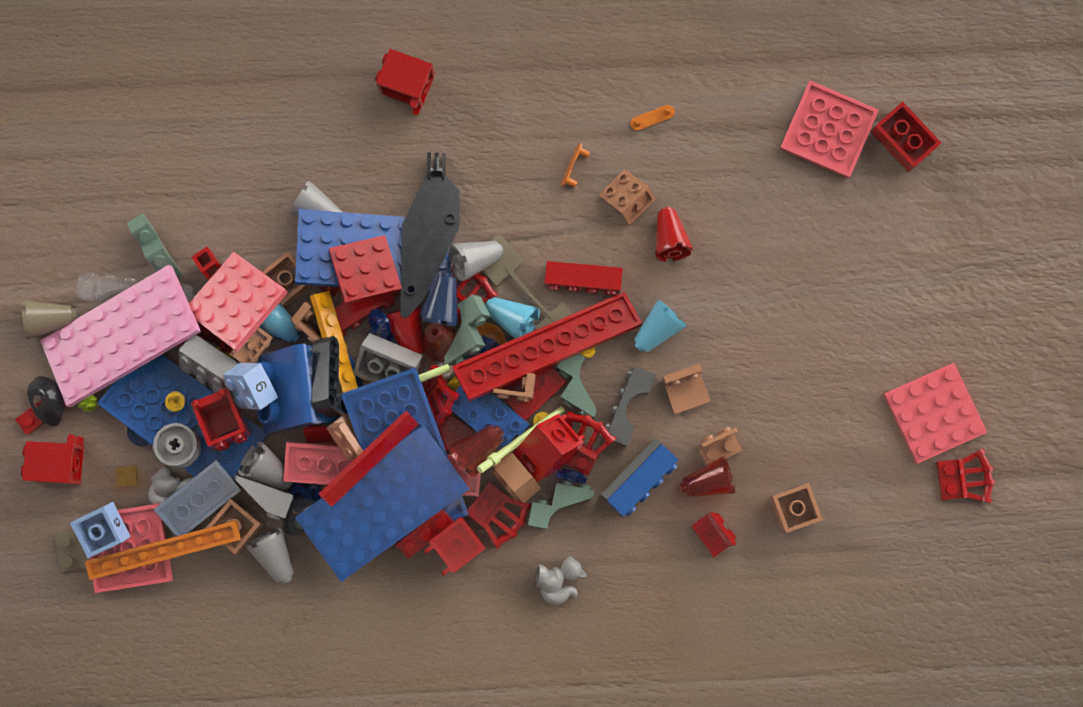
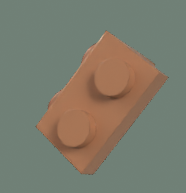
[326,414,363,460]

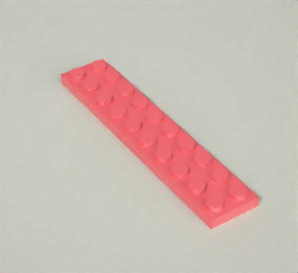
[283,442,482,496]

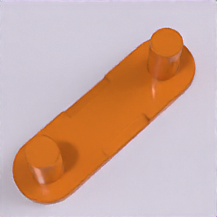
[630,105,675,131]
[561,143,590,188]

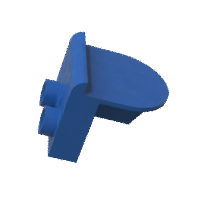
[257,344,363,434]

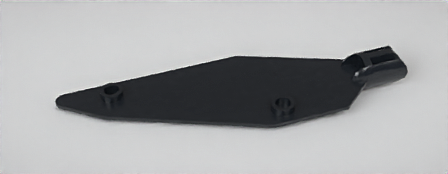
[401,152,460,318]

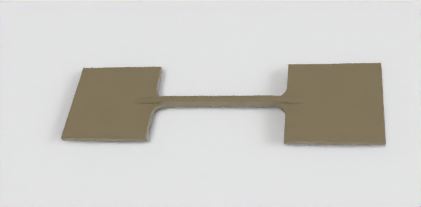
[482,233,574,329]
[54,523,193,572]

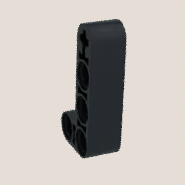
[312,336,348,418]

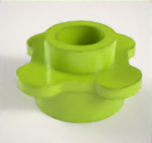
[78,395,100,412]

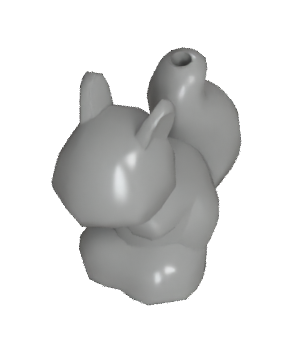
[148,465,192,504]
[535,556,587,605]

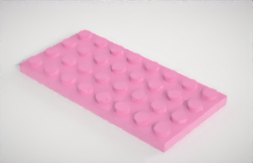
[40,265,201,407]

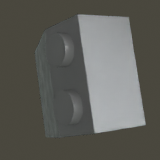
[234,474,293,520]

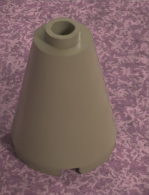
[22,300,77,339]

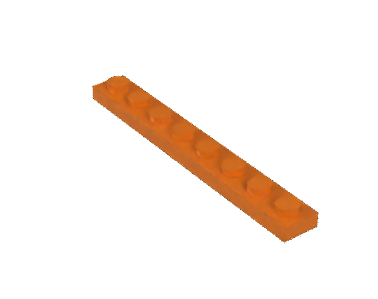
[85,520,241,580]

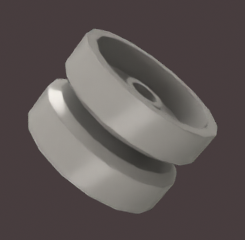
[153,423,202,469]

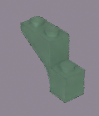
[127,213,182,278]
[444,294,491,366]
[557,354,597,418]
[528,480,595,529]

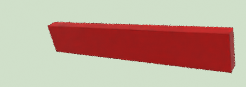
[319,411,418,507]

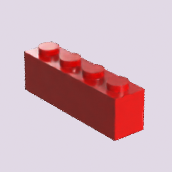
[544,261,623,296]
[334,293,397,337]

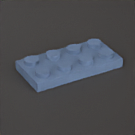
[154,459,241,536]

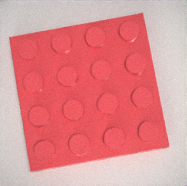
[780,80,879,179]
[189,252,288,352]
[883,363,987,464]
[89,503,173,593]

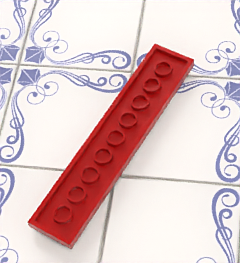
[452,292,642,402]

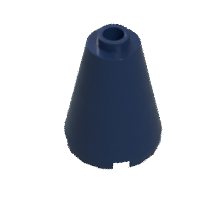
[419,271,458,326]

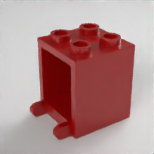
[375,48,435,116]
[191,388,251,452]
[513,413,586,482]
[20,434,85,485]
[424,517,487,576]

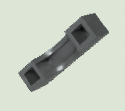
[605,366,656,447]

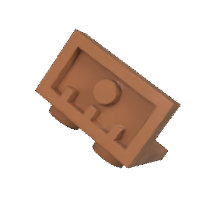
[599,170,656,225]
[291,301,322,343]
[230,327,273,363]
[661,363,710,414]
[493,373,536,402]
[697,426,742,467]

